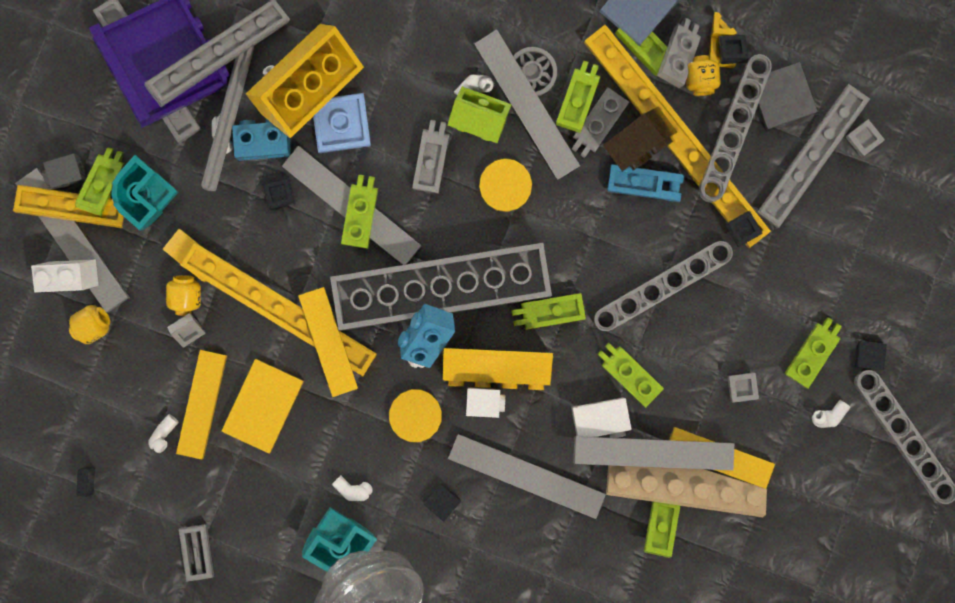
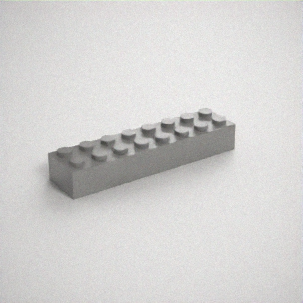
[330,243,552,331]

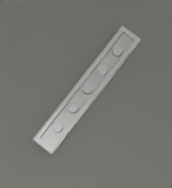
[93,0,201,144]
[144,0,290,107]
[474,29,580,180]
[756,84,870,228]
[282,146,421,265]
[15,168,130,313]
[448,434,606,519]
[573,436,734,470]

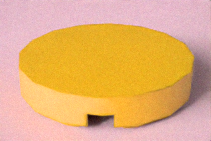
[479,159,532,212]
[389,389,442,442]

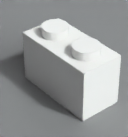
[31,259,99,292]
[466,387,505,418]
[571,397,632,438]

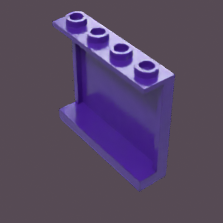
[89,0,229,128]

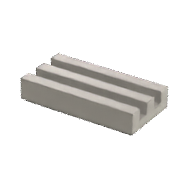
[179,524,214,582]

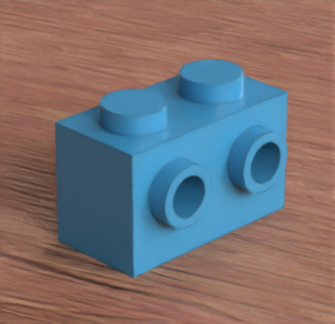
[232,119,291,161]
[398,304,455,368]

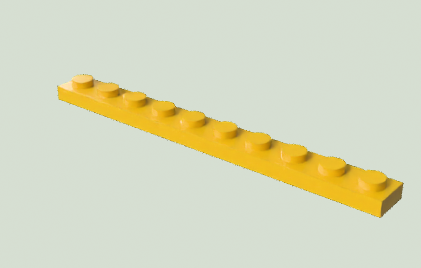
[584,25,771,248]

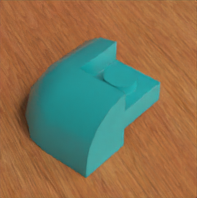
[111,155,179,231]
[302,507,377,574]

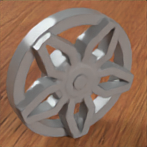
[514,47,557,96]

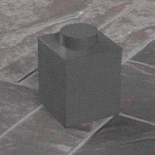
[42,153,87,191]

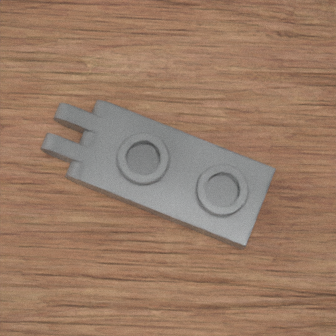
[657,17,701,88]
[572,87,629,158]
[412,120,450,194]

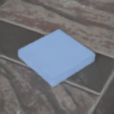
[313,93,371,153]

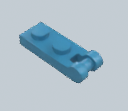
[607,164,684,202]

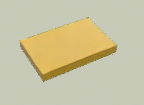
[222,359,304,454]

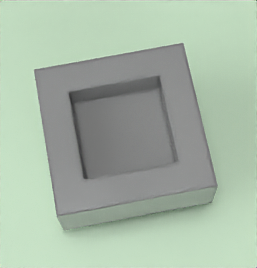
[845,119,885,157]
[167,313,205,348]
[727,373,759,403]

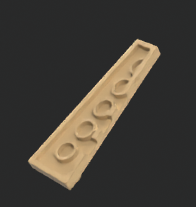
[606,465,767,517]

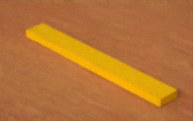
[180,242,377,376]

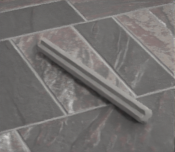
[201,46,254,191]

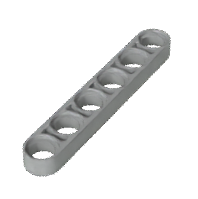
[699,54,772,202]
[594,241,733,331]
[854,370,955,504]

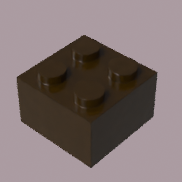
[603,107,677,172]

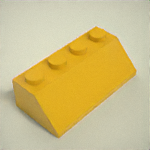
[246,24,364,138]
[443,348,553,390]

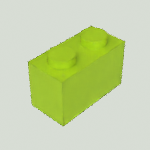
[448,86,512,143]

